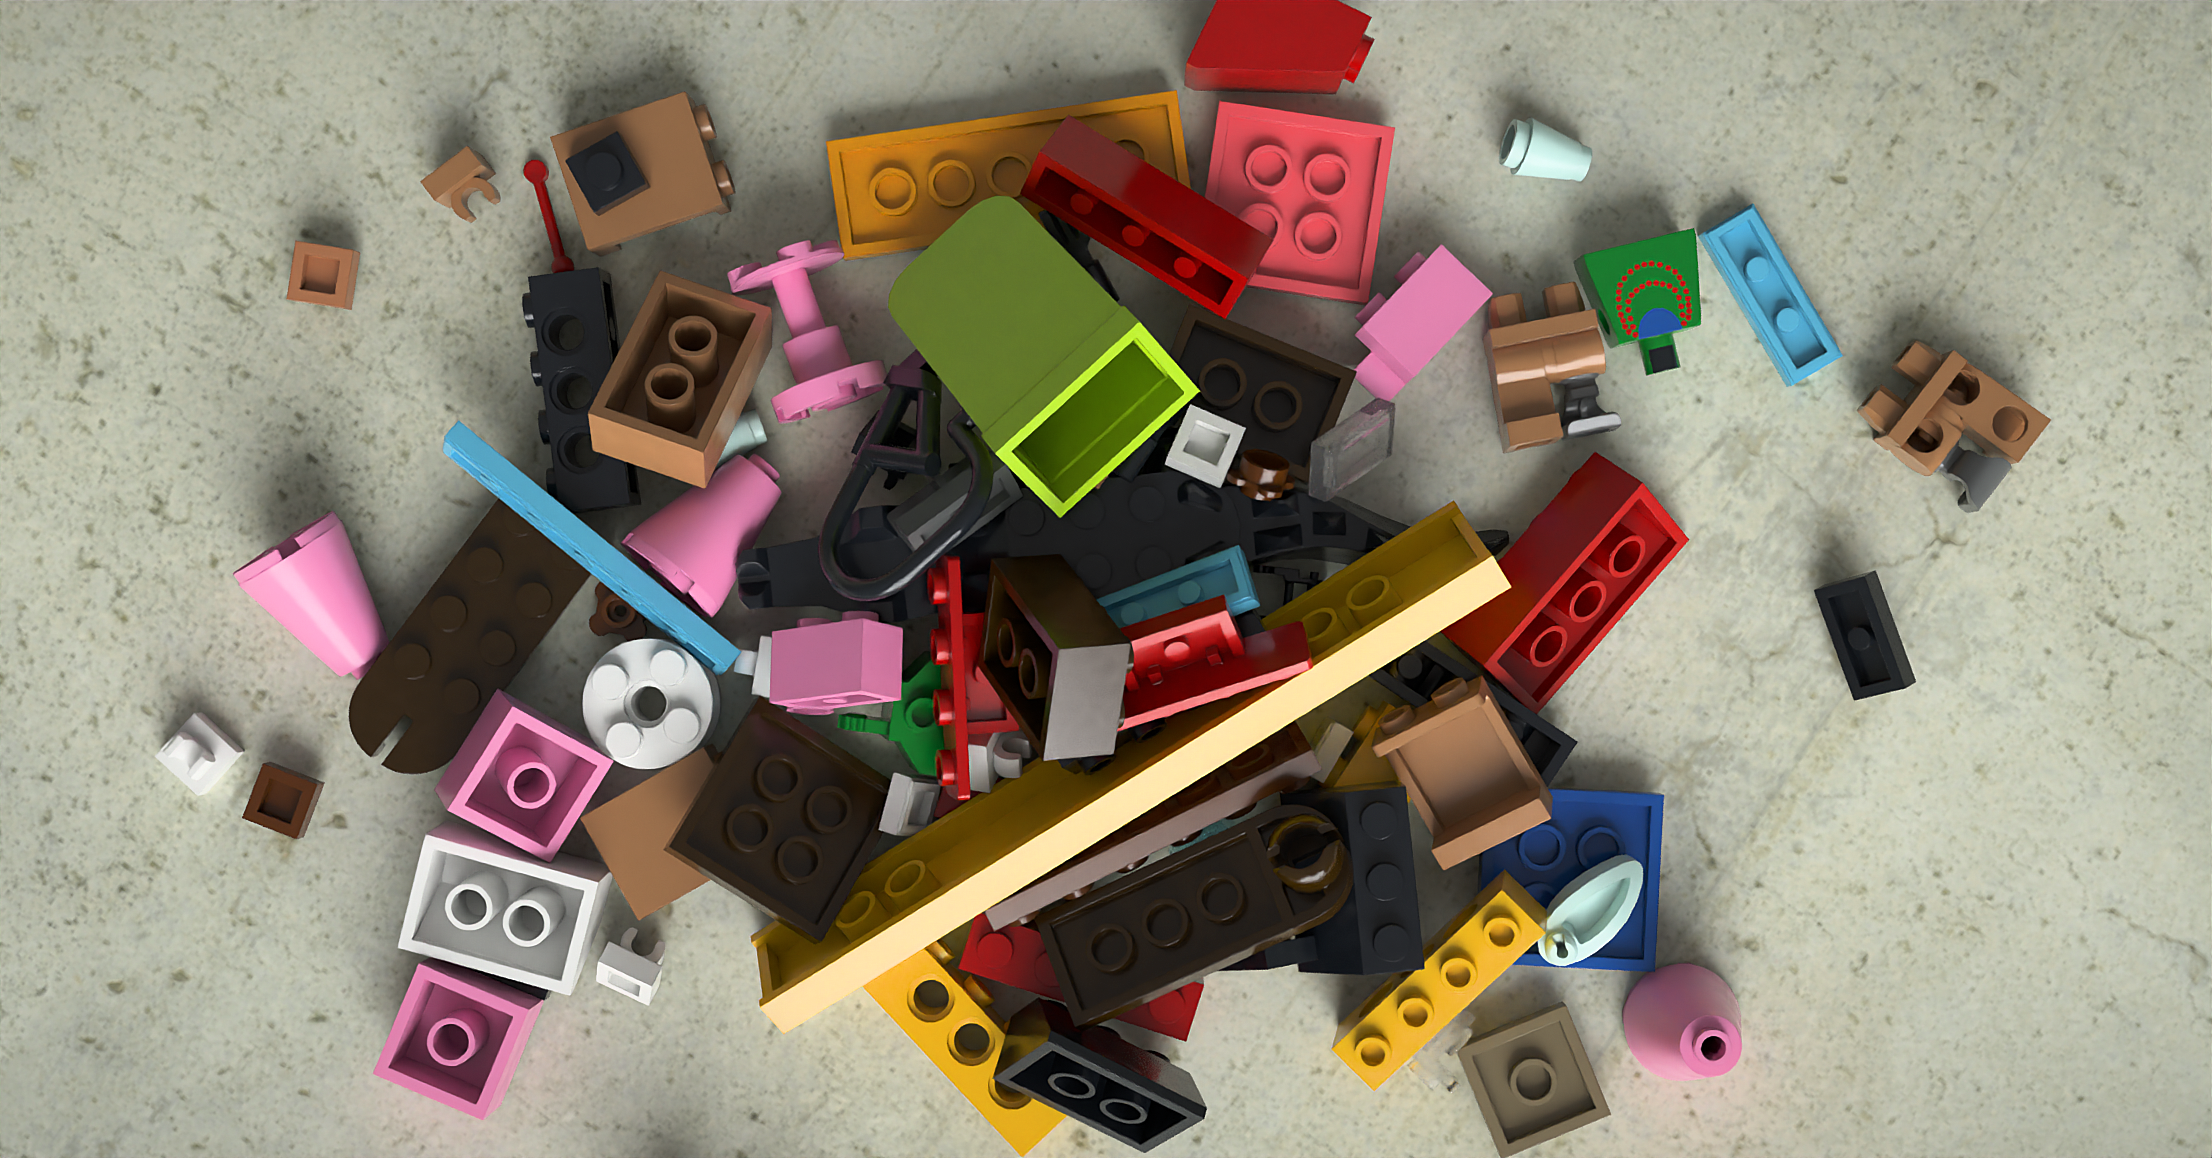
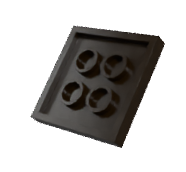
[663,696,892,944]

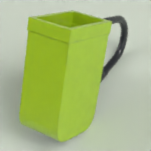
[818,196,1200,601]

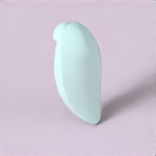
[1538,854,1643,966]

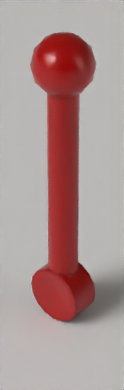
[523,160,574,273]

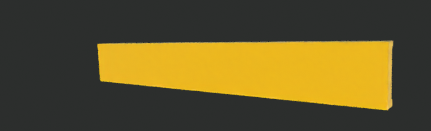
[750,500,1511,1034]

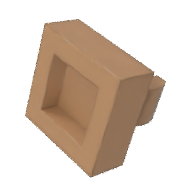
[420,146,501,223]

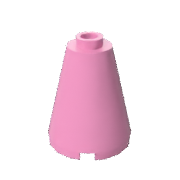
[620,454,782,619]
[233,511,390,680]
[1622,963,1742,1081]

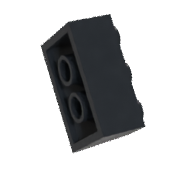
[1280,780,1425,976]
[992,997,1207,1153]

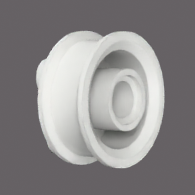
[582,638,721,769]

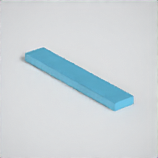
[443,420,741,676]

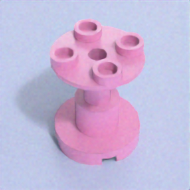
[727,240,887,424]

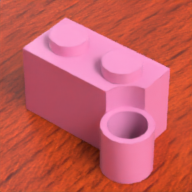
[1354,244,1493,406]
[769,611,903,715]

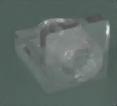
[1407,1006,1476,1094]

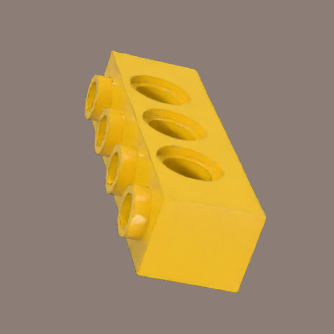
[1331,869,1547,1091]
[862,938,1068,1158]

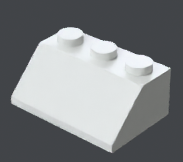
[397,820,613,995]

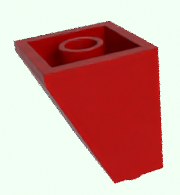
[1184,0,1375,94]

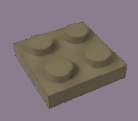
[1454,1001,1611,1158]

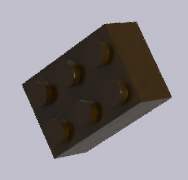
[1167,304,1357,486]
[978,554,1134,761]

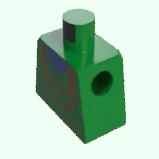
[1573,228,1701,376]

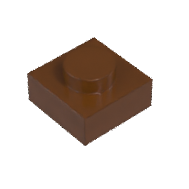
[242,762,325,839]

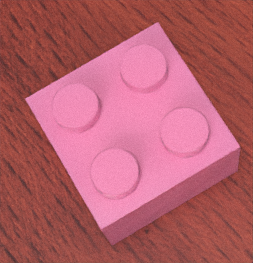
[434,689,614,863]
[373,957,544,1120]

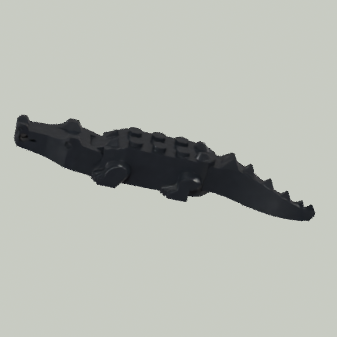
[735,436,1509,623]

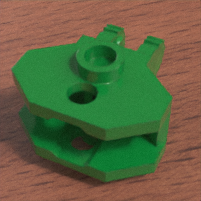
[837,651,944,776]

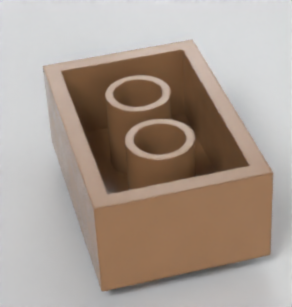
[588,270,772,489]

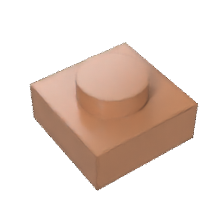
[287,241,360,310]

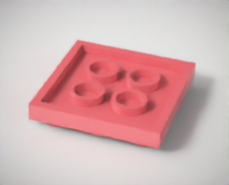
[1205,101,1395,306]

